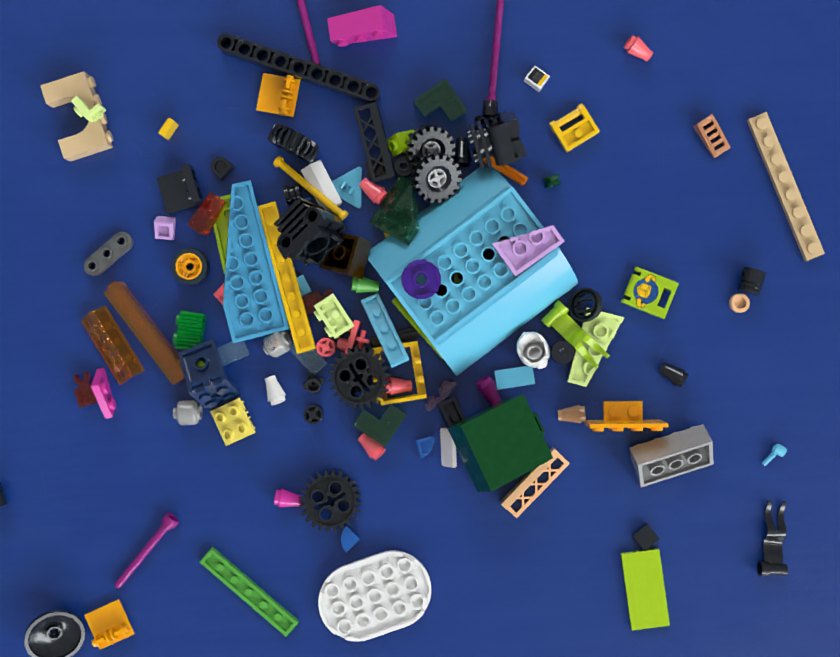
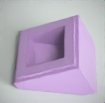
[154,216,176,240]

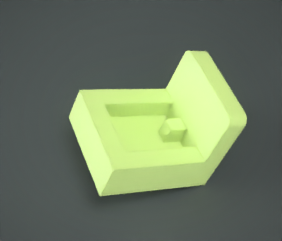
[71,96,106,122]

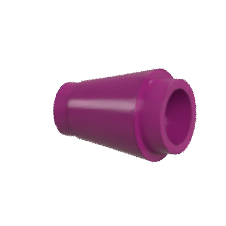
[476,376,501,405]

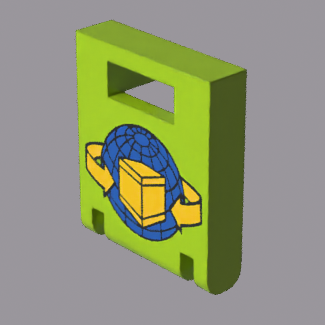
[621,267,679,320]

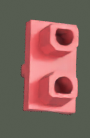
[336,320,370,354]

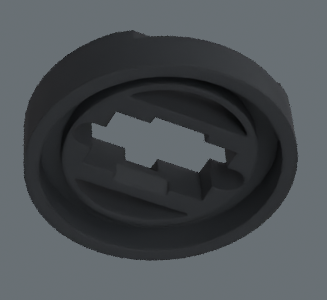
[569,287,602,322]

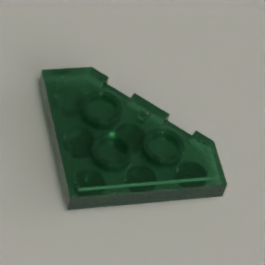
[370,175,419,246]

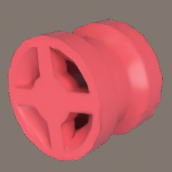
[316,338,337,357]

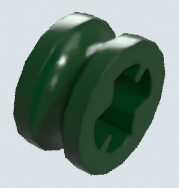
[543,174,562,188]

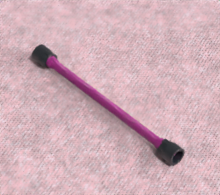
[482,0,504,118]

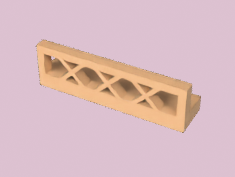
[500,447,570,518]

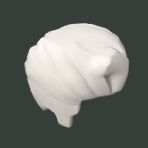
[516,332,550,369]

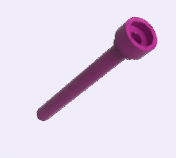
[297,0,320,65]
[114,513,179,588]

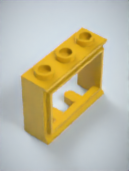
[372,341,427,405]

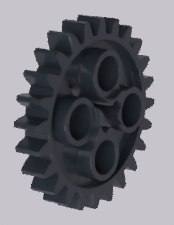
[328,346,392,409]
[299,469,361,533]

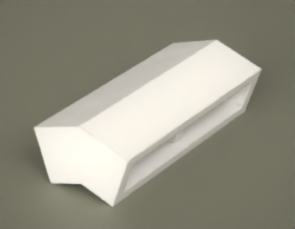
[301,160,342,212]

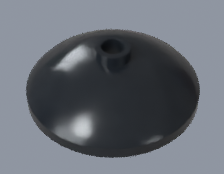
[24,610,85,657]

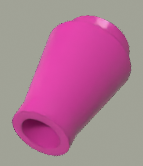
[274,488,302,507]

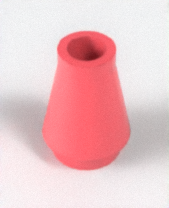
[624,35,653,62]
[359,178,388,205]
[384,377,412,396]
[358,432,386,460]

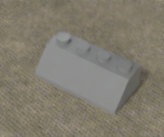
[630,424,714,487]

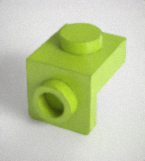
[388,130,415,157]

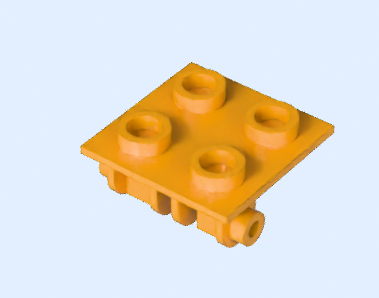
[256,73,301,117]
[84,599,135,650]

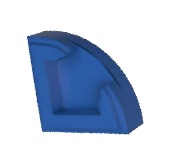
[416,435,435,459]
[341,525,360,553]

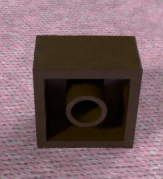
[319,233,372,279]

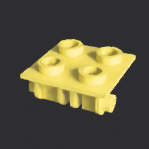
[210,398,256,446]

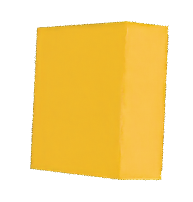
[159,118,179,140]

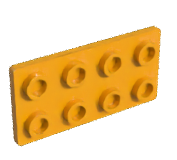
[584,401,668,431]

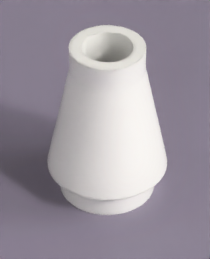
[264,375,286,405]

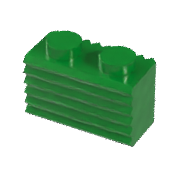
[173,311,207,350]

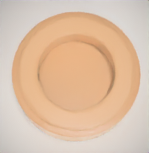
[729,293,750,313]

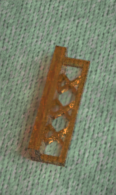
[81,305,145,385]

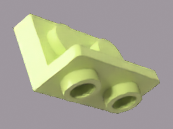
[314,293,354,339]

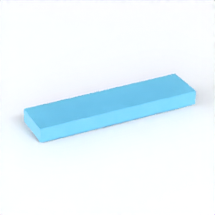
[361,293,409,368]

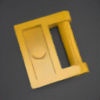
[549,103,600,153]

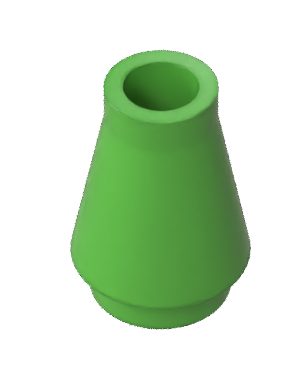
[351,276,379,293]

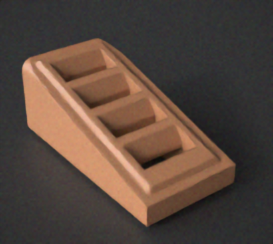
[693,114,731,158]

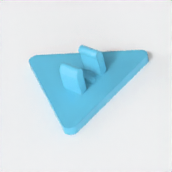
[332,167,362,209]

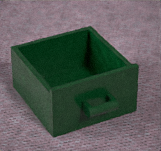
[448,394,553,492]

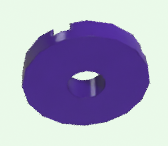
[401,260,441,299]

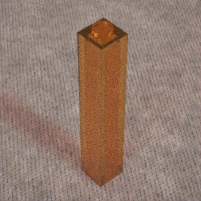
[104,281,185,385]

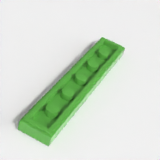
[199,547,299,637]

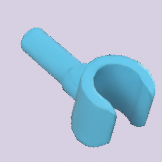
[762,444,787,466]

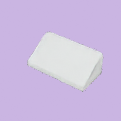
[440,428,457,468]

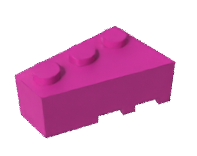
[327,5,397,47]

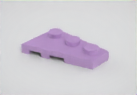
[492,225,565,277]

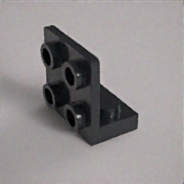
[157,164,205,214]

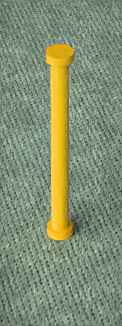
[273,156,348,221]

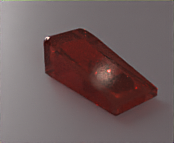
[188,192,226,235]

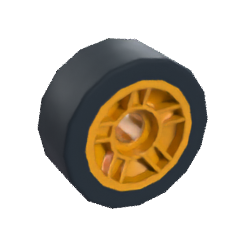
[171,248,210,285]

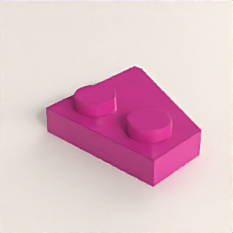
[91,368,117,419]

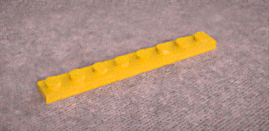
[258,201,316,354]

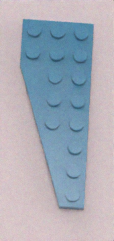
[223,180,289,344]

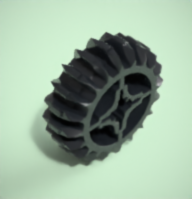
[268,124,319,162]

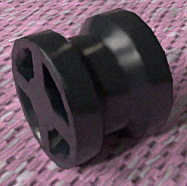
[283,183,303,205]
[303,404,324,424]

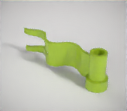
[541,300,610,369]

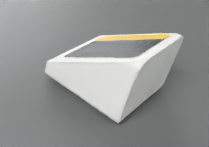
[524,66,550,92]

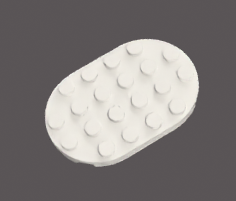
[318,550,431,641]

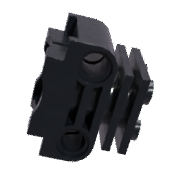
[467,111,527,169]
[274,198,347,266]

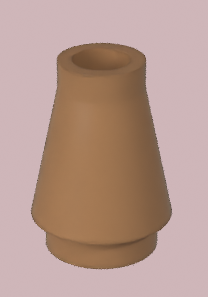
[558,404,586,423]

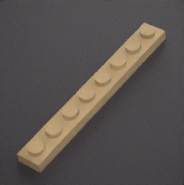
[747,112,825,261]

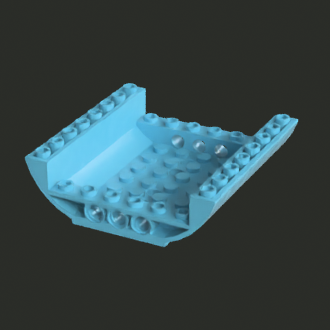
[368,162,578,376]

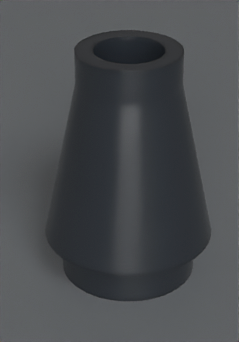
[453,137,472,167]
[658,362,689,387]

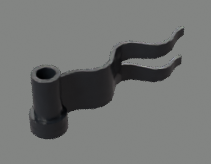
[757,500,788,577]

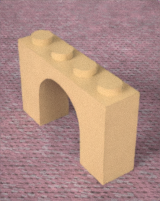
[40,71,114,162]

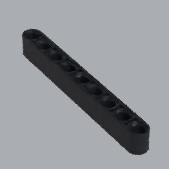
[217,33,381,104]

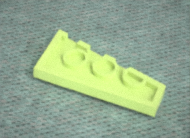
[567,308,624,387]

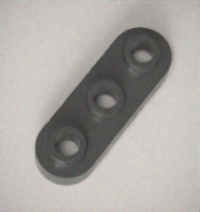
[84,232,134,276]

